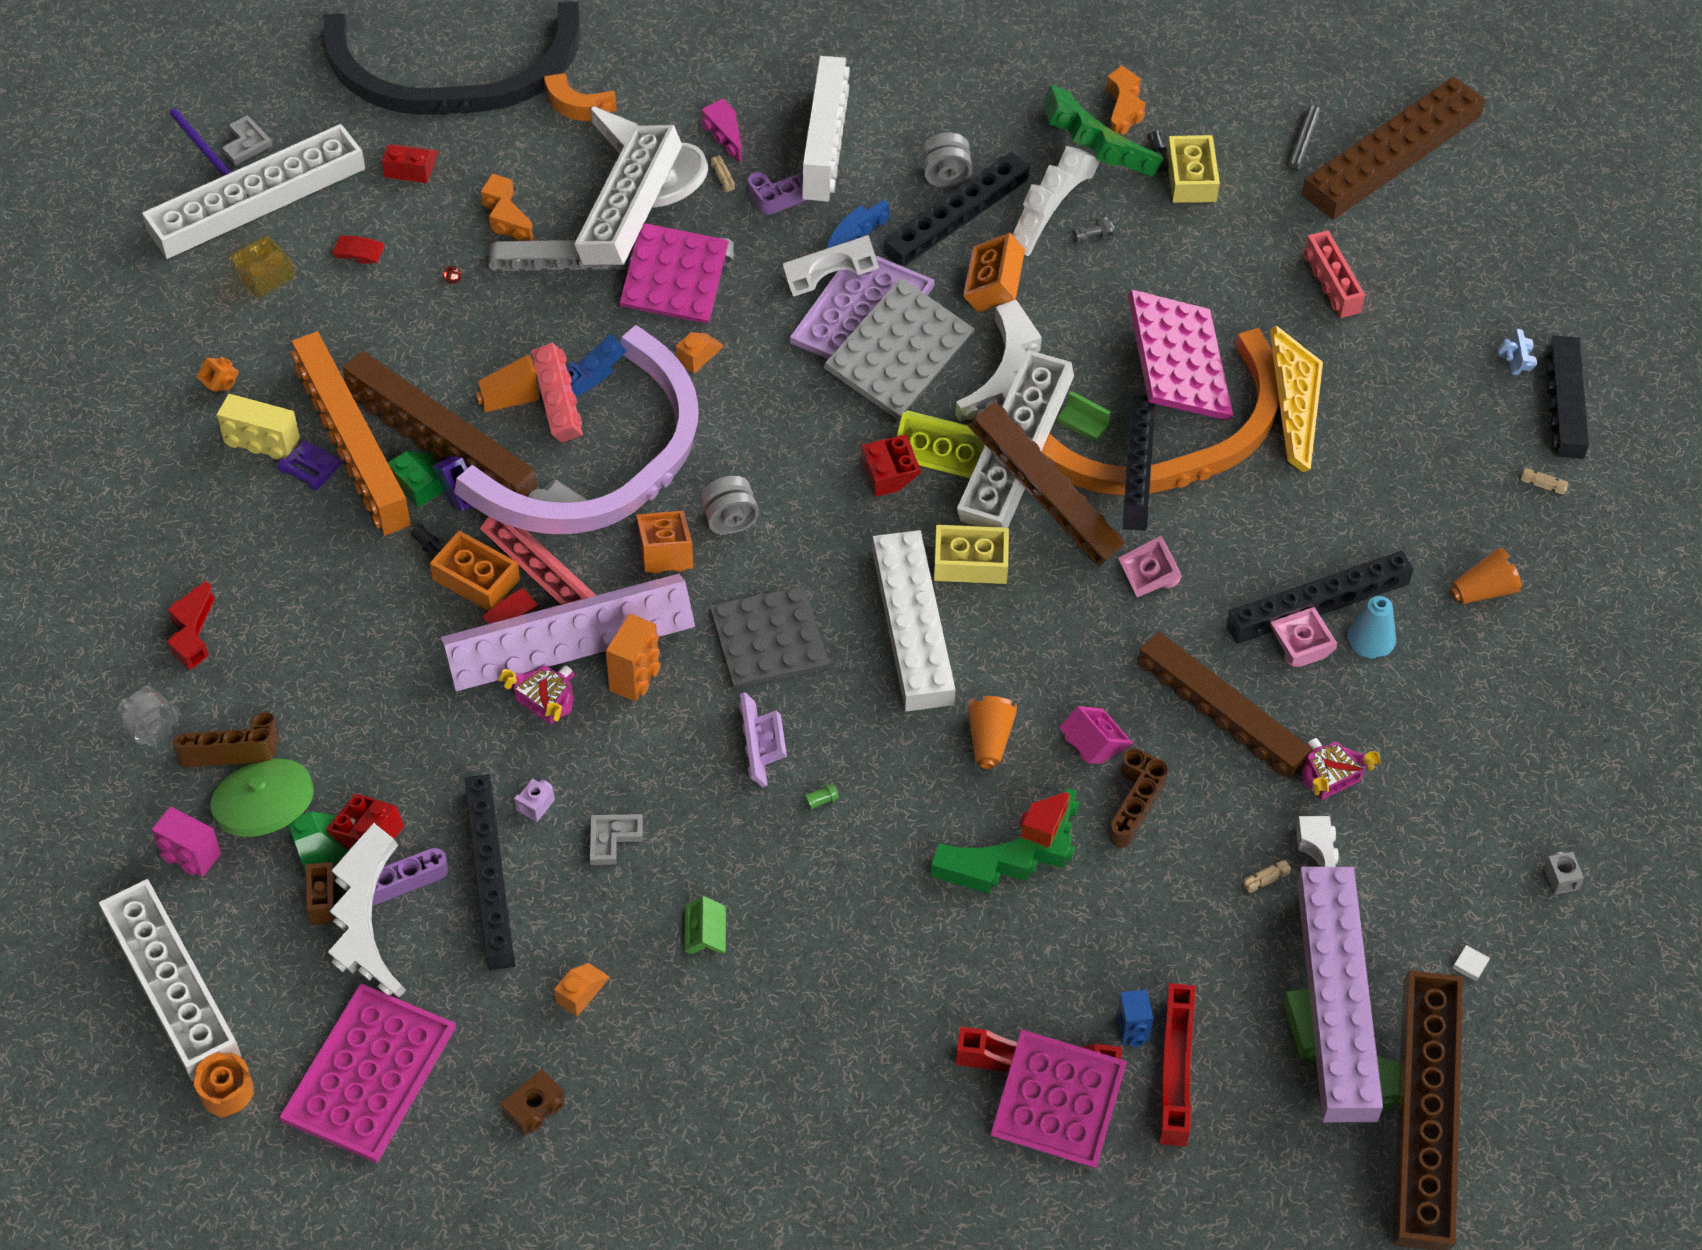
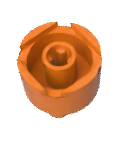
[194,1052,254,1117]

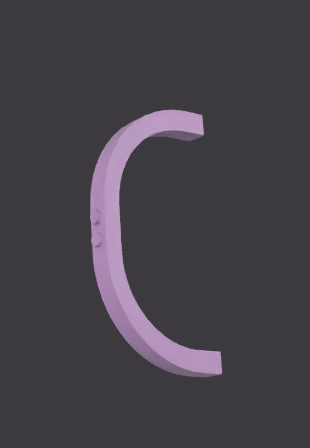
[454,325,699,534]

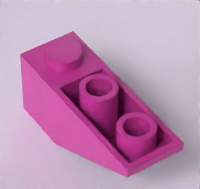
[701,99,742,162]

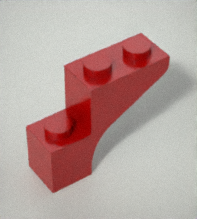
[167,581,215,671]

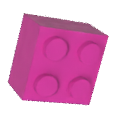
[152,806,221,877]

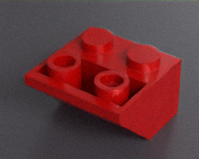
[861,434,921,497]
[326,793,404,851]

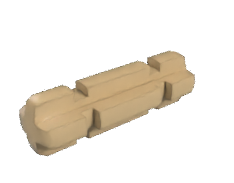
[711,156,735,192]
[1521,468,1568,495]
[1243,860,1291,893]

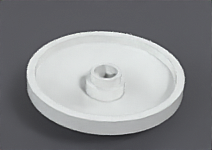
[652,143,708,207]

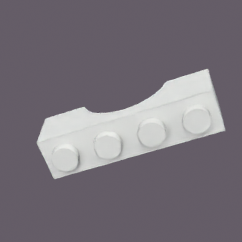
[783,235,879,297]
[1296,816,1338,867]

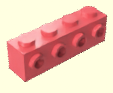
[1303,230,1365,318]
[531,343,583,442]

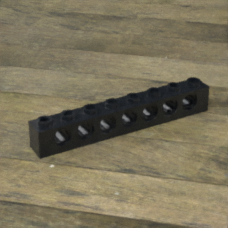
[883,152,1030,267]
[1122,394,1155,531]
[1226,551,1414,644]
[464,774,516,971]

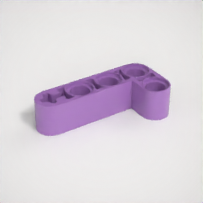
[748,172,836,215]
[347,848,448,906]

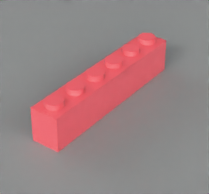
[480,517,597,605]

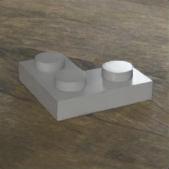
[222,115,272,166]
[590,814,643,865]

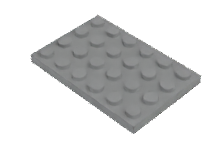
[824,278,975,421]

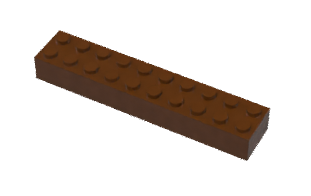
[1302,76,1486,220]
[343,351,537,497]
[1393,970,1464,1250]

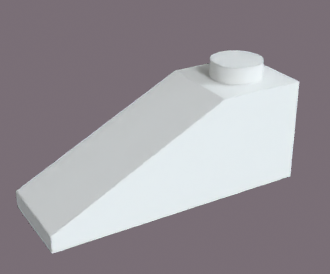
[591,107,638,154]

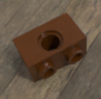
[306,862,337,926]
[500,1069,565,1136]

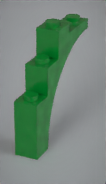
[1042,85,1163,177]
[930,788,1080,894]

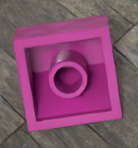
[1059,706,1133,764]

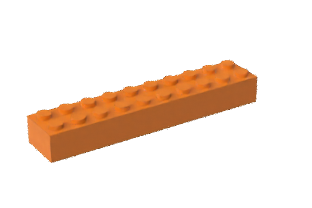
[290,331,411,536]

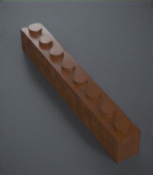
[968,401,1125,567]
[1138,631,1312,779]

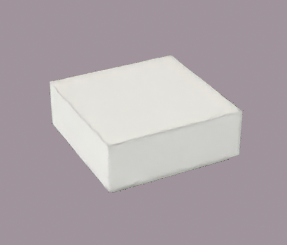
[1453,945,1490,982]

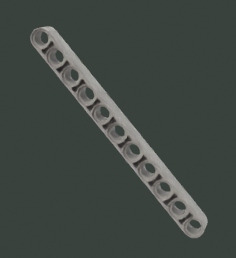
[489,238,734,271]

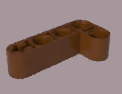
[173,712,279,767]
[1109,748,1168,848]

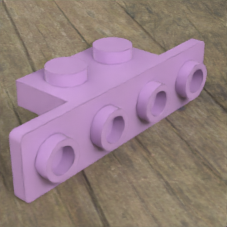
[739,692,787,787]

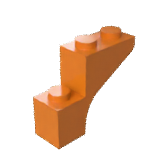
[1106,66,1145,135]
[481,173,534,241]

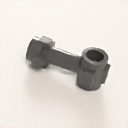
[1072,217,1115,243]

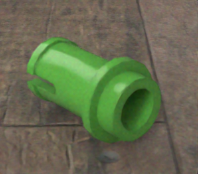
[805,784,839,810]

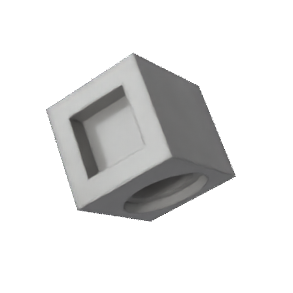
[1544,852,1584,895]

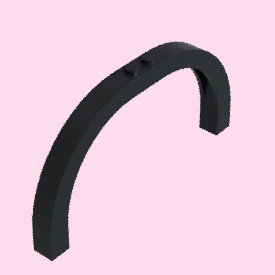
[323,1,580,115]

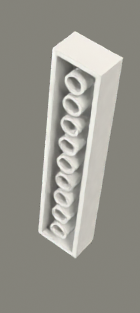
[142,124,365,259]

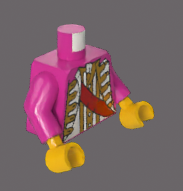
[498,666,575,725]
[1302,738,1382,800]

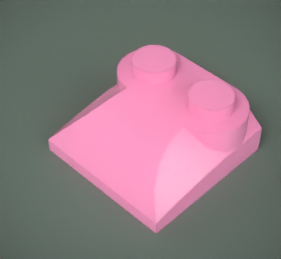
[1118,536,1182,597]
[1270,607,1337,667]

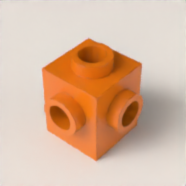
[196,357,239,392]

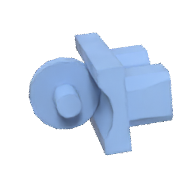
[1498,329,1537,375]

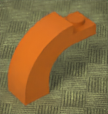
[544,73,617,121]

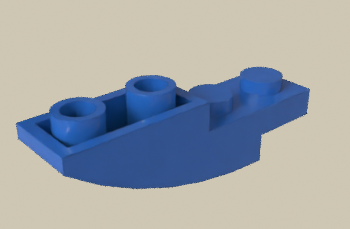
[826,200,890,249]
[539,334,627,397]

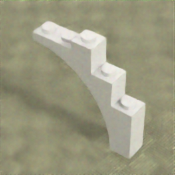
[1013,146,1100,256]
[956,300,1042,421]
[328,823,406,998]

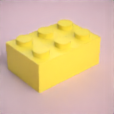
[1166,135,1220,203]
[217,394,300,460]
[934,525,1009,584]

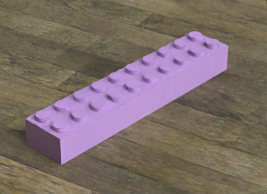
[441,574,695,691]
[1297,867,1383,1122]

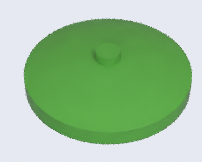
[210,758,314,837]

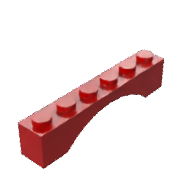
[1159,983,1196,1147]
[956,1027,1122,1072]

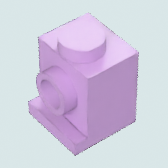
[514,779,555,822]

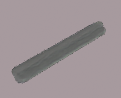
[1288,105,1320,170]

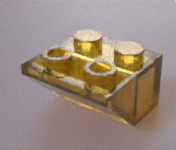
[229,234,296,299]

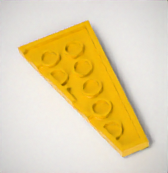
[1270,326,1323,472]

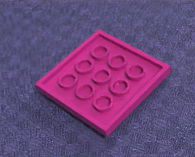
[620,223,729,324]
[991,1029,1127,1168]

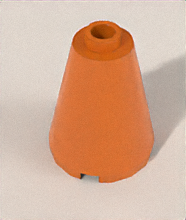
[1450,547,1522,604]
[967,696,1017,769]

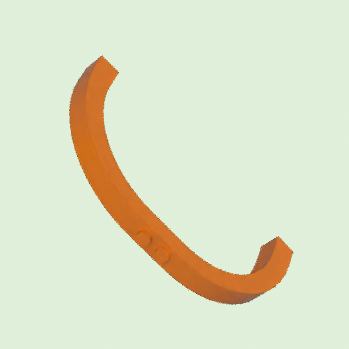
[1041,328,1279,495]

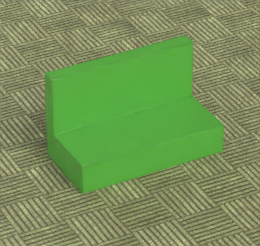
[1057,391,1111,442]
[684,896,726,954]

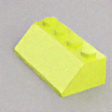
[897,411,985,478]

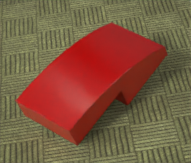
[332,235,385,264]
[483,588,539,624]

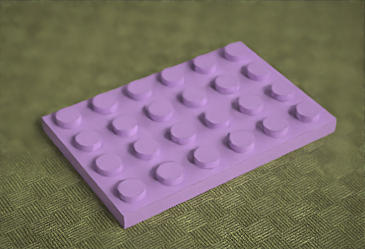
[790,255,935,359]

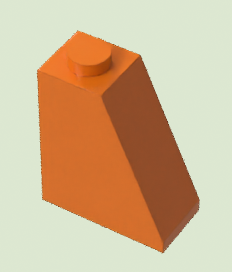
[476,354,540,412]

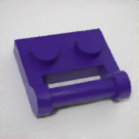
[277,439,342,491]

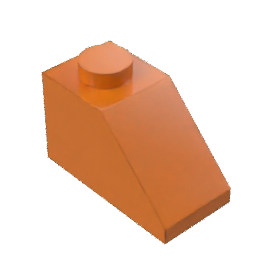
[676,332,724,374]
[554,963,610,1017]

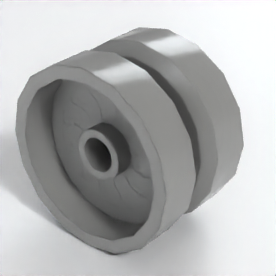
[922,132,972,187]
[700,476,759,535]

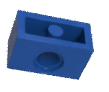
[1116,989,1153,1047]

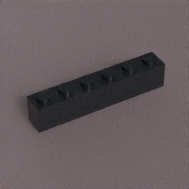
[1545,336,1589,459]

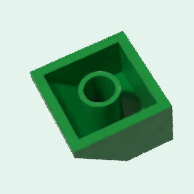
[388,451,444,508]

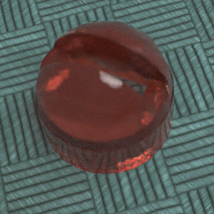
[443,265,462,284]

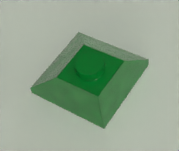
[288,812,349,873]

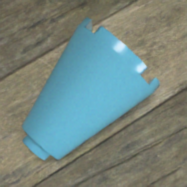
[1347,596,1396,659]

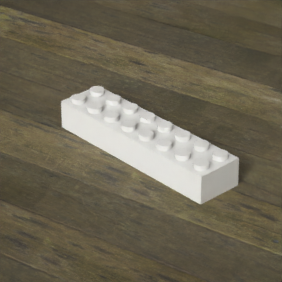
[803,56,850,201]
[574,125,682,265]
[957,350,1074,528]
[872,530,955,711]
[99,879,241,1081]

